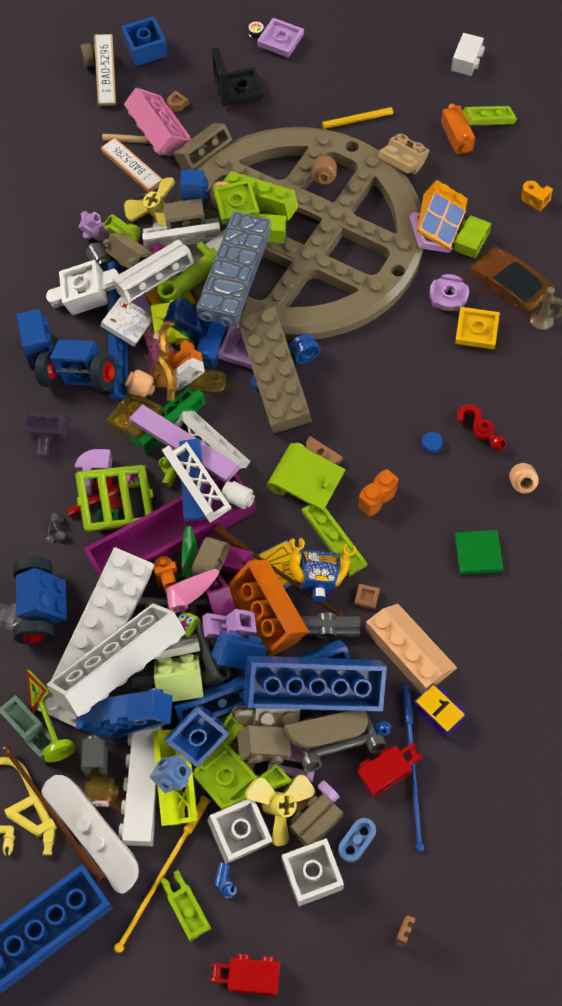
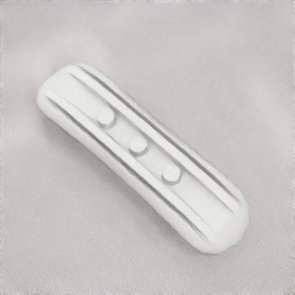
[42,775,139,894]

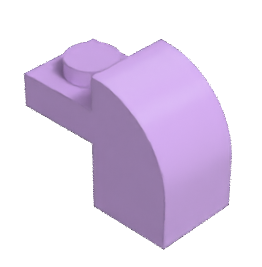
[75,449,112,496]
[202,609,257,639]

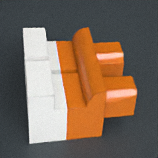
[168,341,205,390]

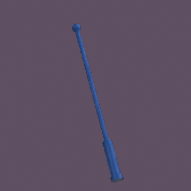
[401,686,425,852]

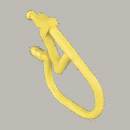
[0,757,57,856]

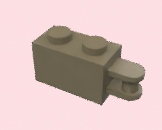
[231,706,300,728]

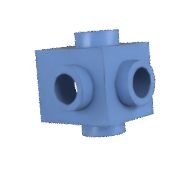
[150,755,193,793]

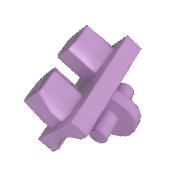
[78,211,110,244]

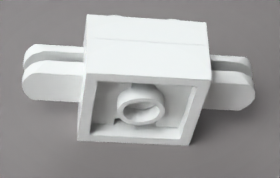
[46,260,119,315]

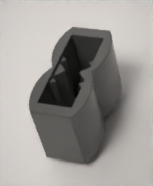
[81,736,108,779]

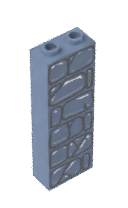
[197,211,271,327]

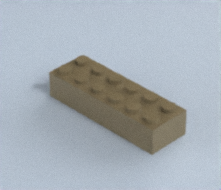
[238,306,312,434]

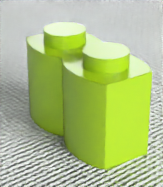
[452,215,491,259]

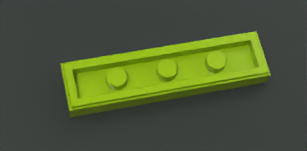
[302,504,367,577]

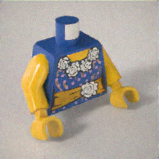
[289,538,356,602]

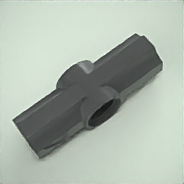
[300,613,360,640]

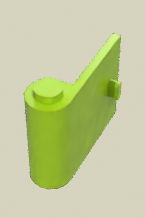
[267,443,346,511]

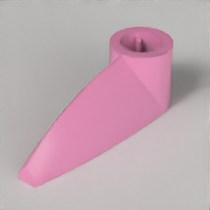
[166,569,219,613]

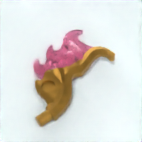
[144,321,177,401]

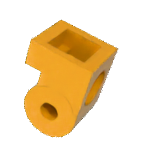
[521,181,553,211]

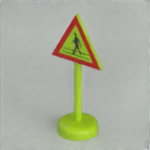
[27,670,76,762]

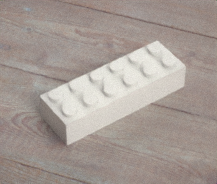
[46,604,186,717]

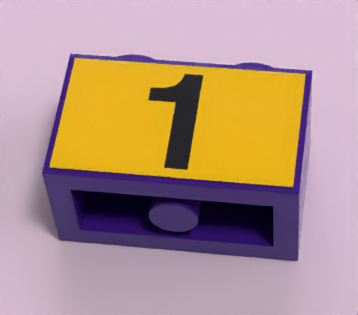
[413,683,466,739]

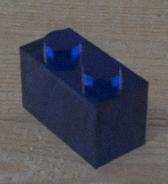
[163,296,211,342]

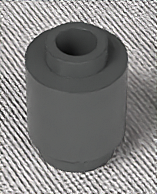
[86,243,111,271]

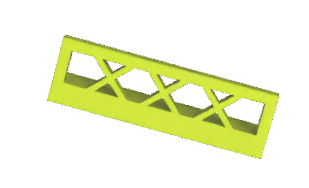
[152,729,198,826]

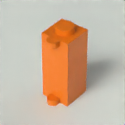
[441,104,475,154]

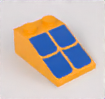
[417,180,468,250]

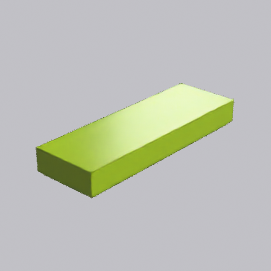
[463,106,517,125]

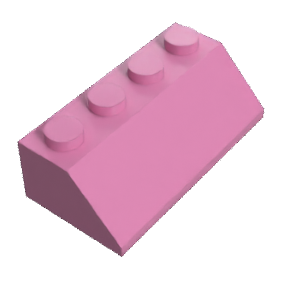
[124,88,192,156]

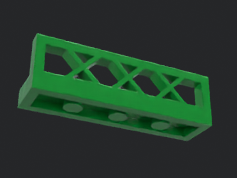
[129,387,205,454]

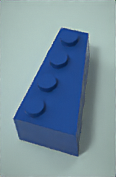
[76,688,173,739]

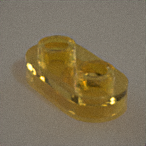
[188,369,226,392]

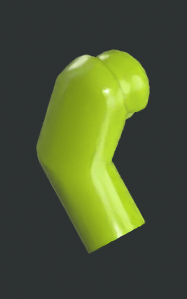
[159,457,177,488]

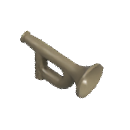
[530,287,562,330]

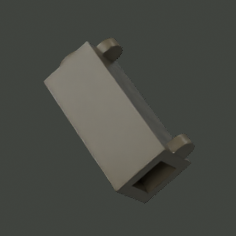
[103,233,153,269]

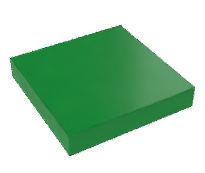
[454,530,503,575]

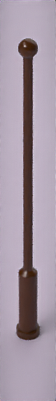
[213,524,344,616]
[2,745,106,884]

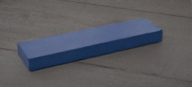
[179,438,207,522]

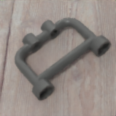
[299,710,387,772]

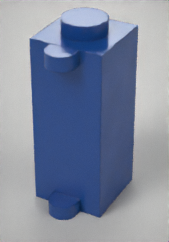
[196,321,228,370]

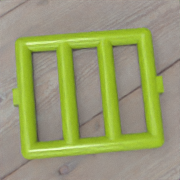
[75,465,153,532]

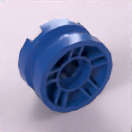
[289,333,320,364]

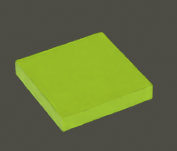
[213,179,260,224]

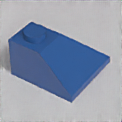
[164,705,230,767]

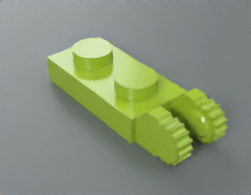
[160,870,211,942]

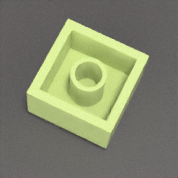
[154,654,204,702]

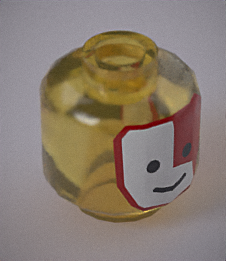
[85,776,120,807]

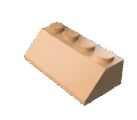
[365,604,457,694]

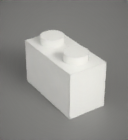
[451,33,485,76]

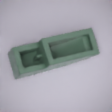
[0,695,53,764]

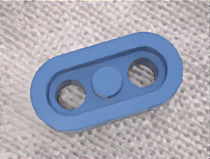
[338,818,376,863]

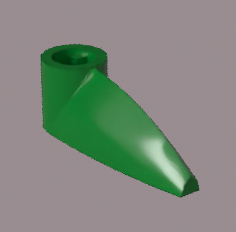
[176,526,199,584]

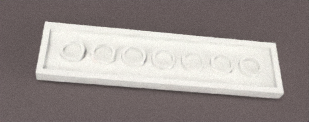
[37,547,155,727]

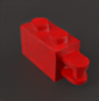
[357,743,424,799]
[209,954,280,996]

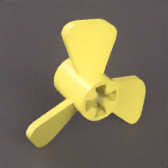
[124,178,175,226]
[245,774,315,846]

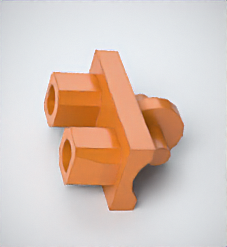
[154,556,178,595]

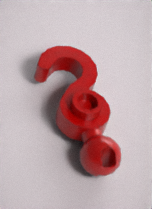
[457,404,507,452]

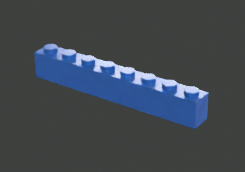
[173,640,351,723]

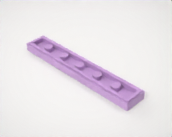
[129,404,239,483]

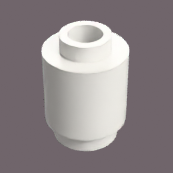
[222,481,255,509]

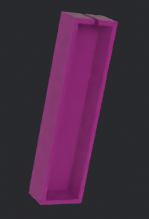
[84,473,256,578]

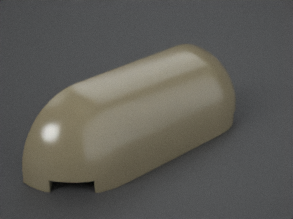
[284,711,368,749]

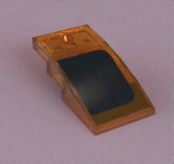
[469,246,556,312]

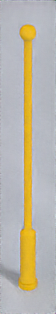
[114,795,211,953]

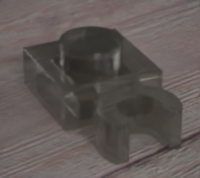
[132,675,155,691]

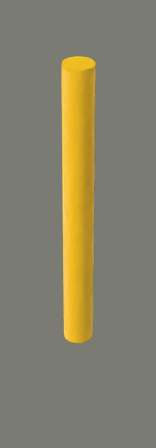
[322,107,393,129]

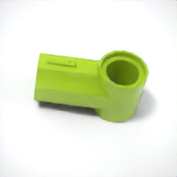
[103,214,141,243]

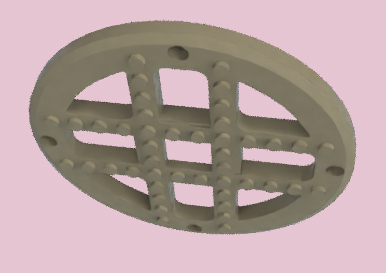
[174,127,423,341]

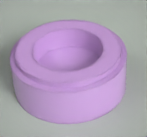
[318,780,340,802]

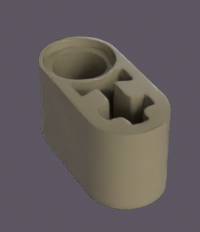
[192,537,229,580]

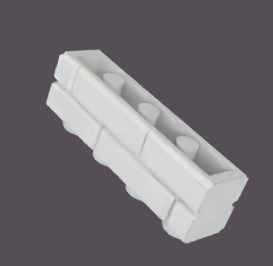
[112,239,194,303]

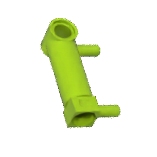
[157,242,217,304]

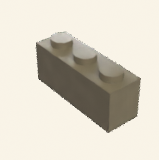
[173,123,233,170]

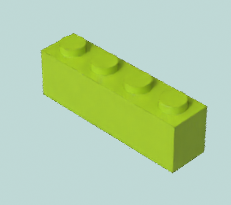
[224,171,299,220]

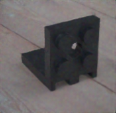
[211,47,264,107]

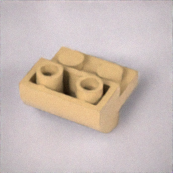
[377,134,429,175]

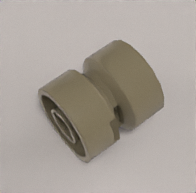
[80,42,96,68]

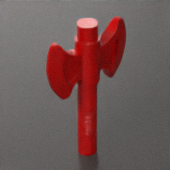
[66,476,123,517]

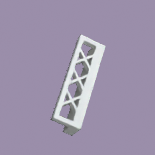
[142,218,221,250]
[175,411,250,469]
[162,442,232,523]

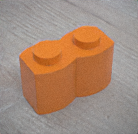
[358,469,398,517]

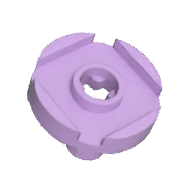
[429,274,469,311]

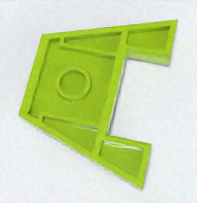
[193,713,291,810]

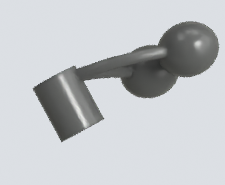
[45,513,66,544]

